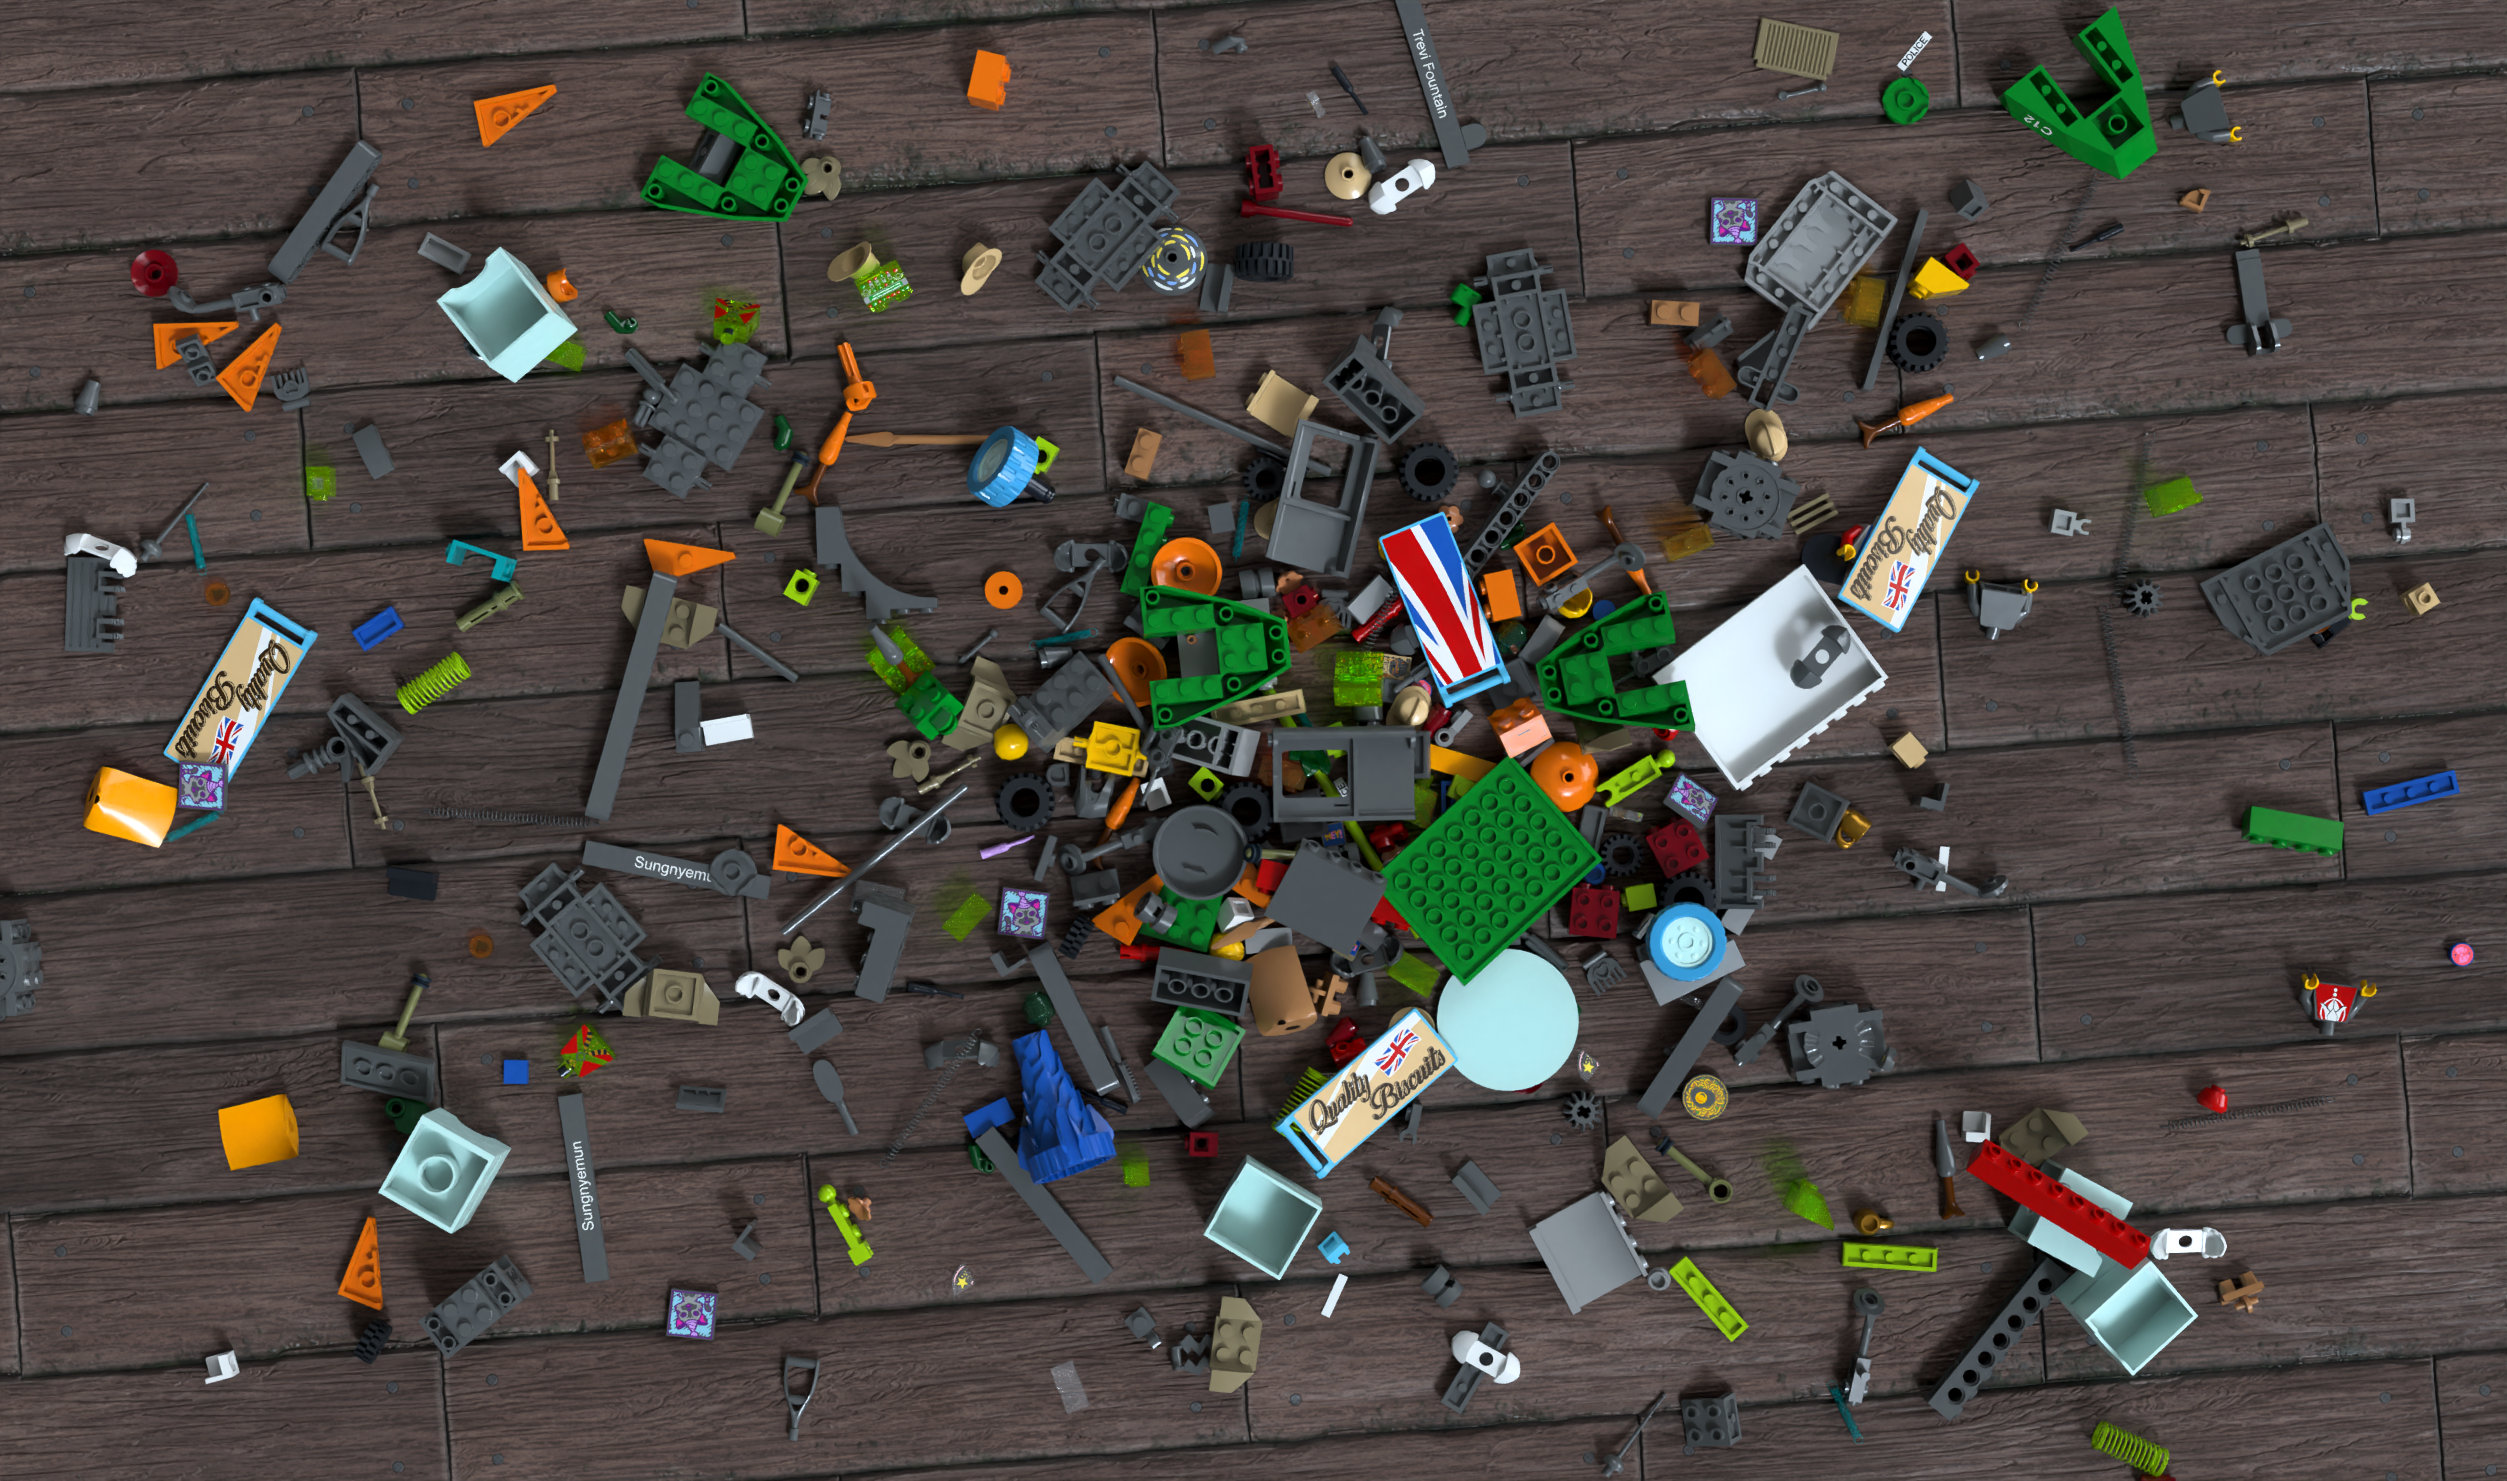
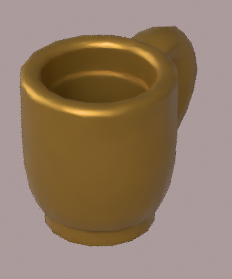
[1835,808,1872,849]
[1853,1208,1895,1235]

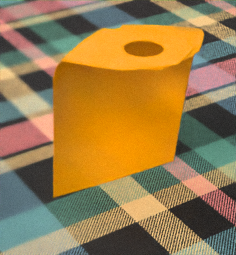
[83,767,178,848]
[218,1094,299,1171]

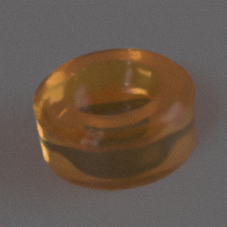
[205,583,231,606]
[469,935,494,958]

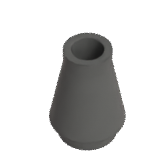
[1358,137,1387,174]
[1974,332,2012,362]
[74,380,101,417]
[1037,646,1073,670]
[1355,972,1379,1007]

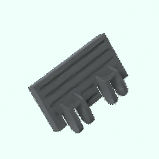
[65,557,126,653]
[1715,815,1776,909]

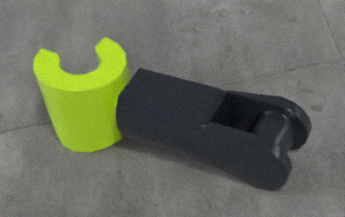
[2309,597,2368,649]

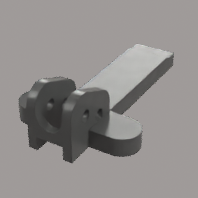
[2224,249,2292,357]
[1736,304,1814,412]

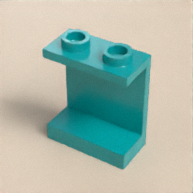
[445,539,518,583]

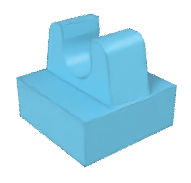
[1318,1231,1350,1264]

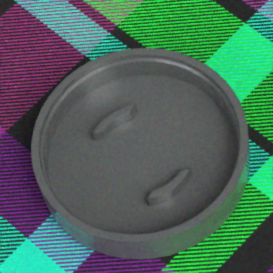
[1153,804,1248,900]

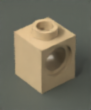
[2399,582,2441,616]
[1888,732,1928,769]

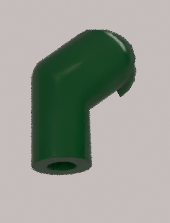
[603,310,638,334]
[773,415,793,451]
[1499,519,1526,551]
[967,1142,995,1173]

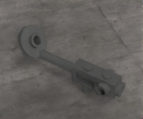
[167,281,288,322]
[1536,542,1646,610]
[1059,816,1167,876]
[1892,846,2009,898]
[1732,975,1824,1068]
[1841,1288,1885,1406]

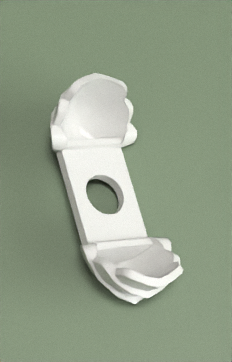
[1368,159,1435,214]
[63,533,137,577]
[735,971,805,1027]
[2149,1227,2227,1260]
[1451,1330,1520,1384]

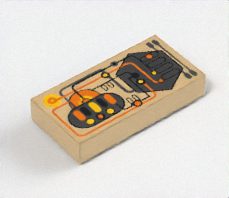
[1362,651,1412,680]

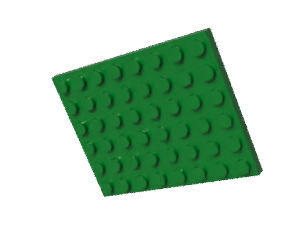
[1379,755,1603,986]

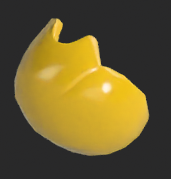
[1558,588,1592,618]
[993,724,1029,761]
[1208,931,1244,961]

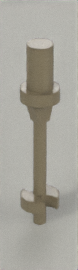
[2239,216,2308,248]
[544,430,560,501]
[917,754,982,795]
[357,763,389,830]

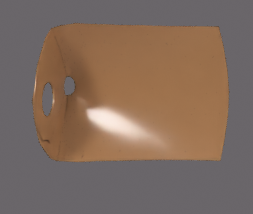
[1244,945,1317,1036]

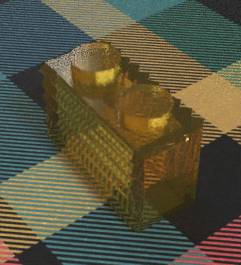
[1843,275,1886,329]
[1660,524,1715,563]

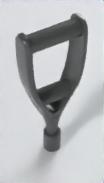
[320,183,380,266]
[1039,556,1107,634]
[784,1354,821,1441]

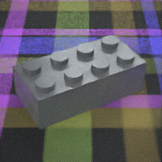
[1151,946,1254,1017]

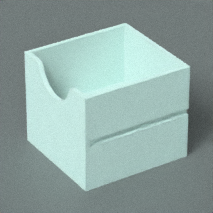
[437,247,578,383]
[378,1108,511,1234]
[1204,1154,1323,1280]
[2007,1159,2133,1277]
[2053,1251,2198,1376]

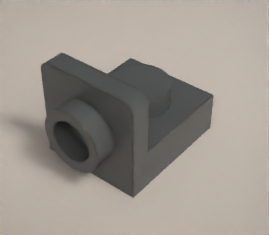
[1113,492,1149,524]

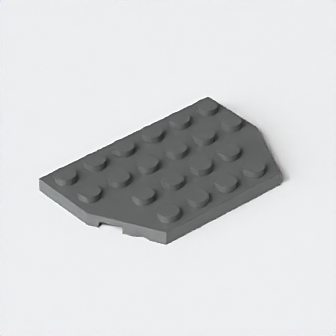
[2198,522,2352,657]

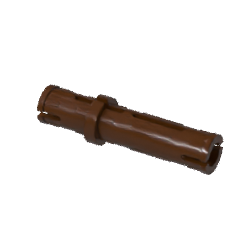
[1368,1175,1434,1228]

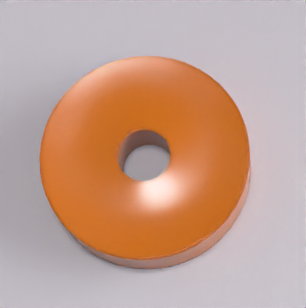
[985,571,1023,609]

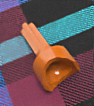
[542,268,578,304]
[836,342,877,411]

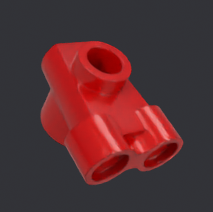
[1369,821,1409,853]
[1330,1037,1367,1070]

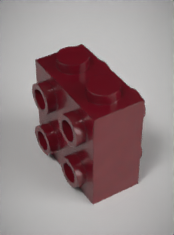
[1245,144,1283,202]
[1643,814,1709,879]
[1567,883,1620,939]

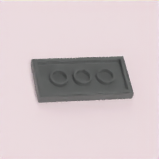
[340,1039,436,1103]

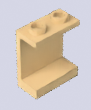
[1245,370,1319,441]

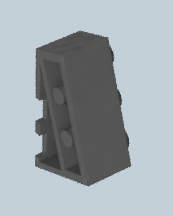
[327,692,405,777]
[1143,1058,1216,1130]

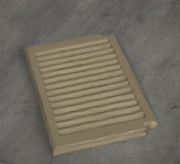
[1753,17,1840,81]

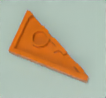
[773,824,853,878]

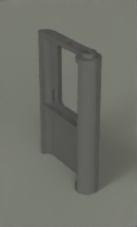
[1265,418,1382,579]
[1267,725,1416,822]

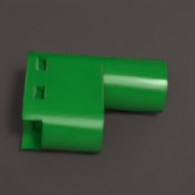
[1449,283,1483,328]

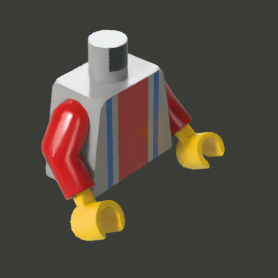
[1836,516,1880,564]

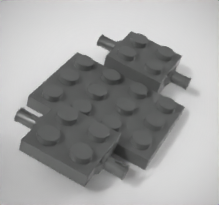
[1035,160,1181,314]
[1471,248,1578,419]
[638,333,772,500]
[518,862,663,1017]

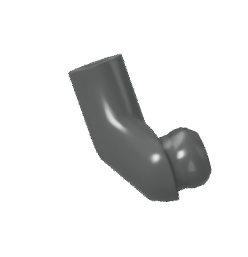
[1211,36,1248,55]

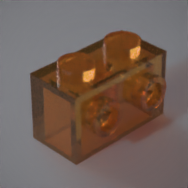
[1177,329,1216,382]
[1685,347,1737,400]
[582,418,639,470]
[1287,604,1344,654]
[1257,755,1306,794]

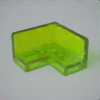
[2144,476,2204,518]

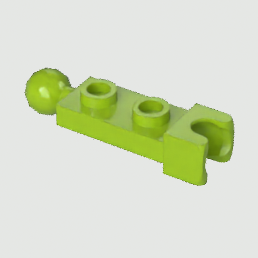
[1595,749,1675,808]
[818,1184,874,1266]

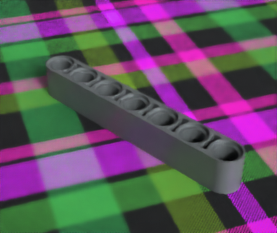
[268,140,383,285]
[1460,450,1560,581]
[1027,941,1122,1096]
[1636,974,1746,1120]

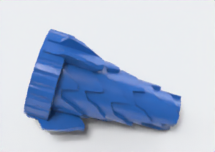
[1012,1030,1117,1185]

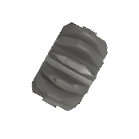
[2122,578,2164,618]
[1562,1091,1603,1131]

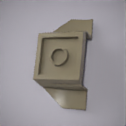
[621,585,718,649]
[941,656,1017,751]
[1571,682,1632,755]
[622,969,720,1026]
[1998,1107,2089,1168]
[1600,1135,1684,1222]
[1208,1296,1262,1393]

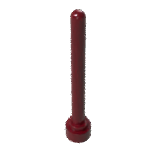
[1241,198,1353,227]

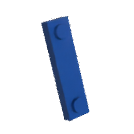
[2360,770,2460,816]

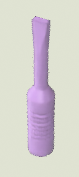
[980,835,1035,859]

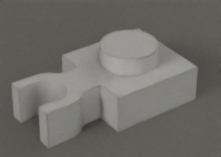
[2047,509,2091,536]

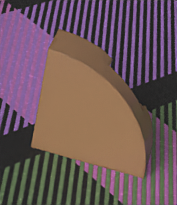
[2178,189,2211,213]

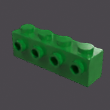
[1120,501,1175,598]
[2241,806,2344,857]

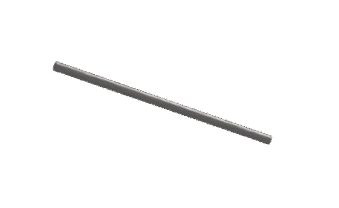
[1113,375,1332,477]
[780,782,969,936]

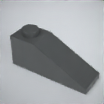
[675,681,705,753]

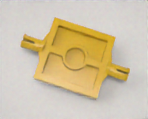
[1073,721,1147,777]

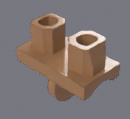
[1307,971,1348,1016]
[2218,1271,2265,1314]

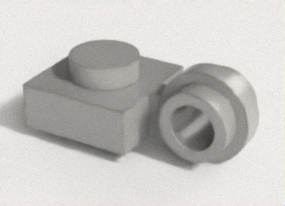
[2388,499,2415,544]
[1435,709,1473,747]

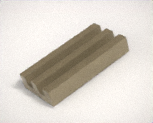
[1787,493,1838,535]

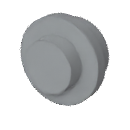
[1647,1267,1671,1291]

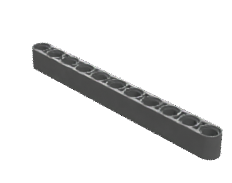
[585,570,678,822]

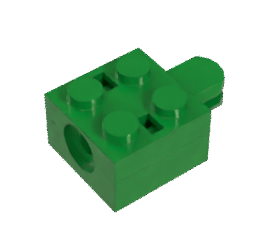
[894,670,964,741]

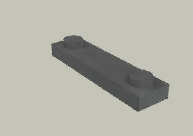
[1440,1320,1509,1414]

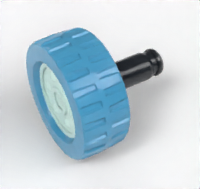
[967,426,1056,507]
[1645,902,1727,982]

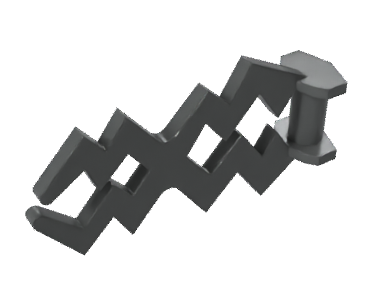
[1169,1333,1211,1376]

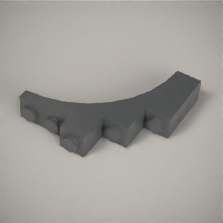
[815,507,939,624]

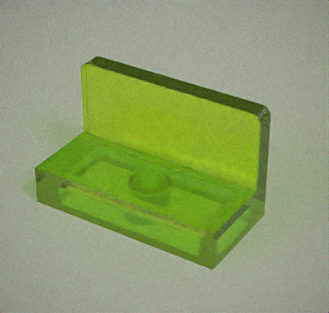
[544,341,588,372]
[942,892,993,942]
[1386,951,1440,998]

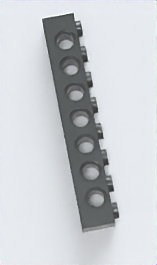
[1923,1254,2069,1421]

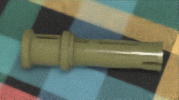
[455,580,525,632]

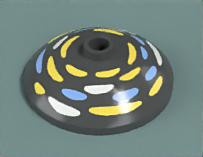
[1139,225,1208,296]

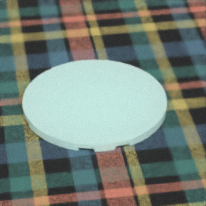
[1437,949,1579,1091]

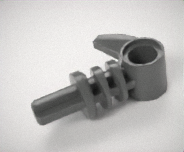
[286,737,354,782]

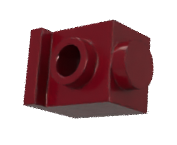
[1940,242,1980,281]
[1281,584,1319,619]
[1185,1130,1219,1157]

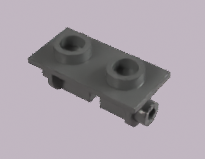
[802,90,832,141]
[1682,312,1734,359]

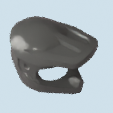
[1073,765,1116,819]

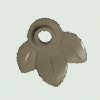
[800,156,841,201]
[887,740,931,782]
[778,936,825,983]

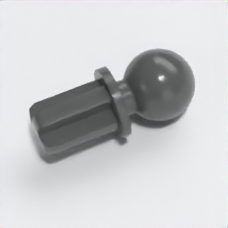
[632,386,662,427]
[1477,469,1516,498]

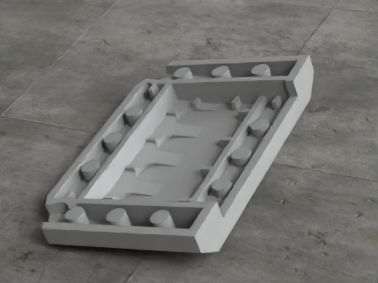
[1744,170,1898,332]

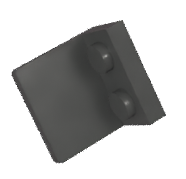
[1070,868,1122,910]
[1681,1392,1742,1447]

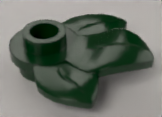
[1288,750,1331,777]
[384,1097,431,1135]

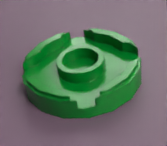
[1881,77,1929,125]

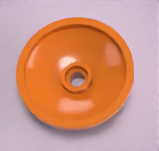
[1151,537,1222,596]
[1103,637,1167,707]
[1529,741,1599,812]

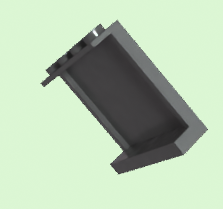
[1264,838,1388,956]

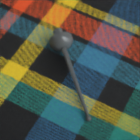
[139,482,209,562]
[1602,1394,1666,1478]

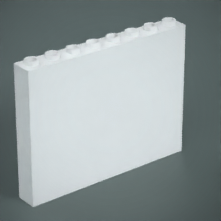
[1650,564,1888,791]

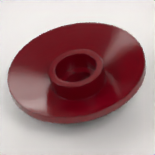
[131,250,178,297]

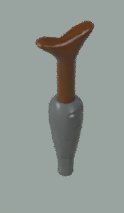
[867,623,924,692]
[1936,1120,1965,1220]

